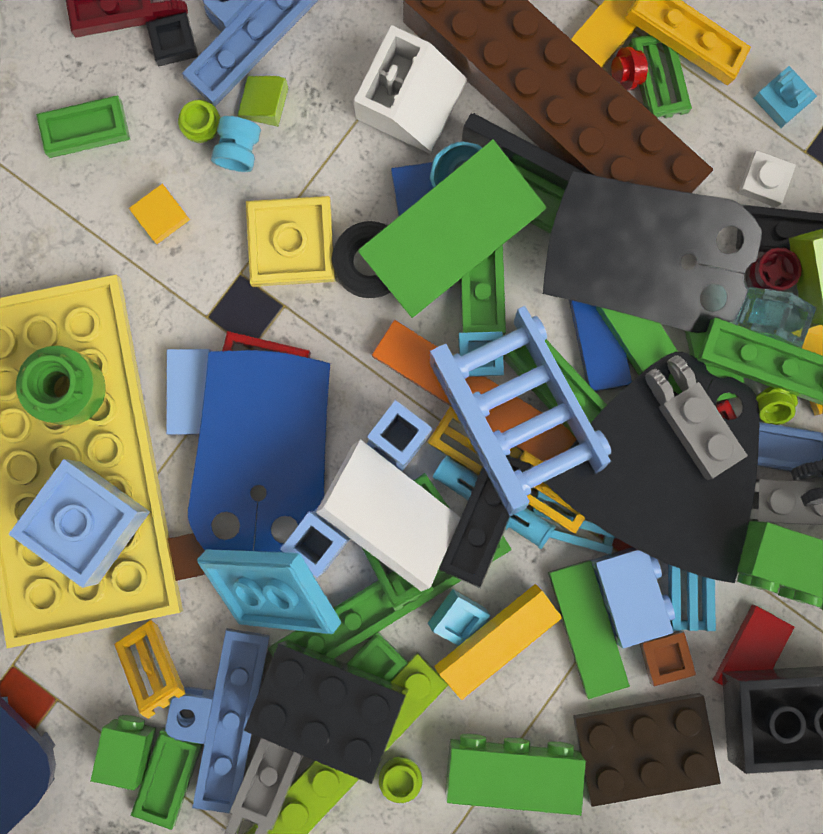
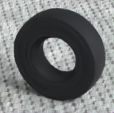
[332,221,391,298]

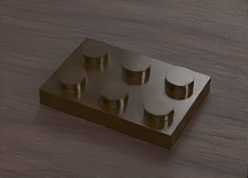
[573,693,721,807]

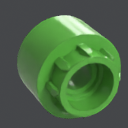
[16,346,106,426]

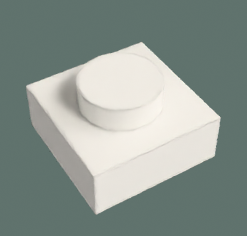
[738,150,796,208]

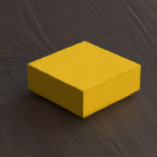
[129,183,190,244]

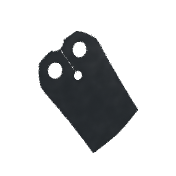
[542,171,762,333]

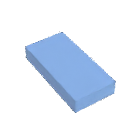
[166,349,212,435]

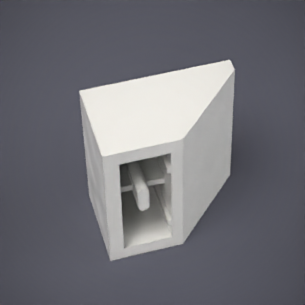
[353,25,467,154]

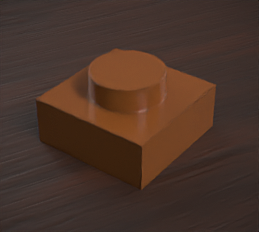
[639,631,696,686]

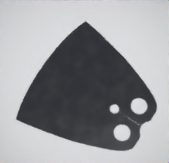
[545,352,760,583]

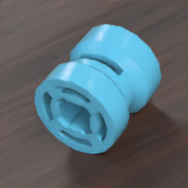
[211,116,261,172]

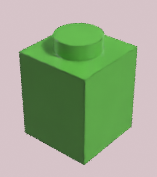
[90,715,156,790]

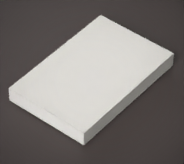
[316,439,461,592]

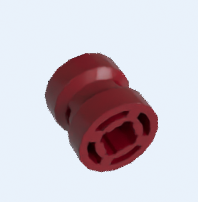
[745,248,802,298]

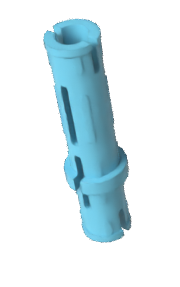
[432,455,556,549]

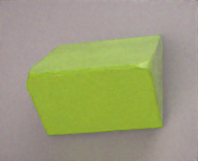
[238,76,288,127]

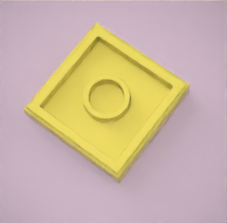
[246,196,335,287]

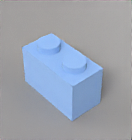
[590,547,675,648]

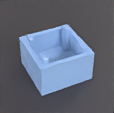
[9,459,150,588]

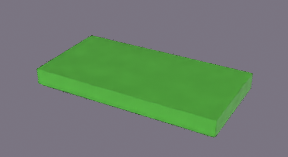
[358,139,547,318]

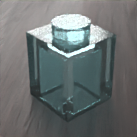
[736,287,817,348]

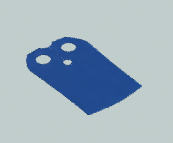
[188,350,330,552]

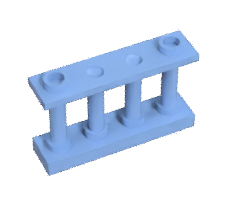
[430,306,611,516]

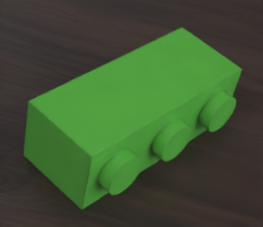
[445,734,586,816]

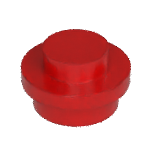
[611,47,648,91]

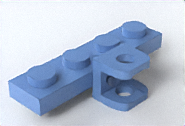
[182,0,318,107]
[165,628,269,813]

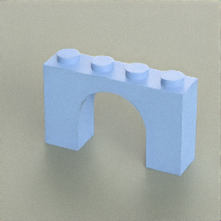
[280,400,432,578]

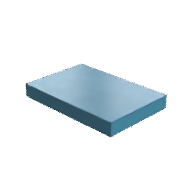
[197,549,342,634]

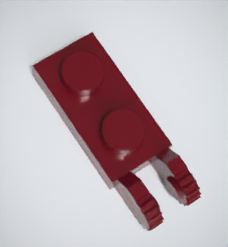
[66,0,188,38]

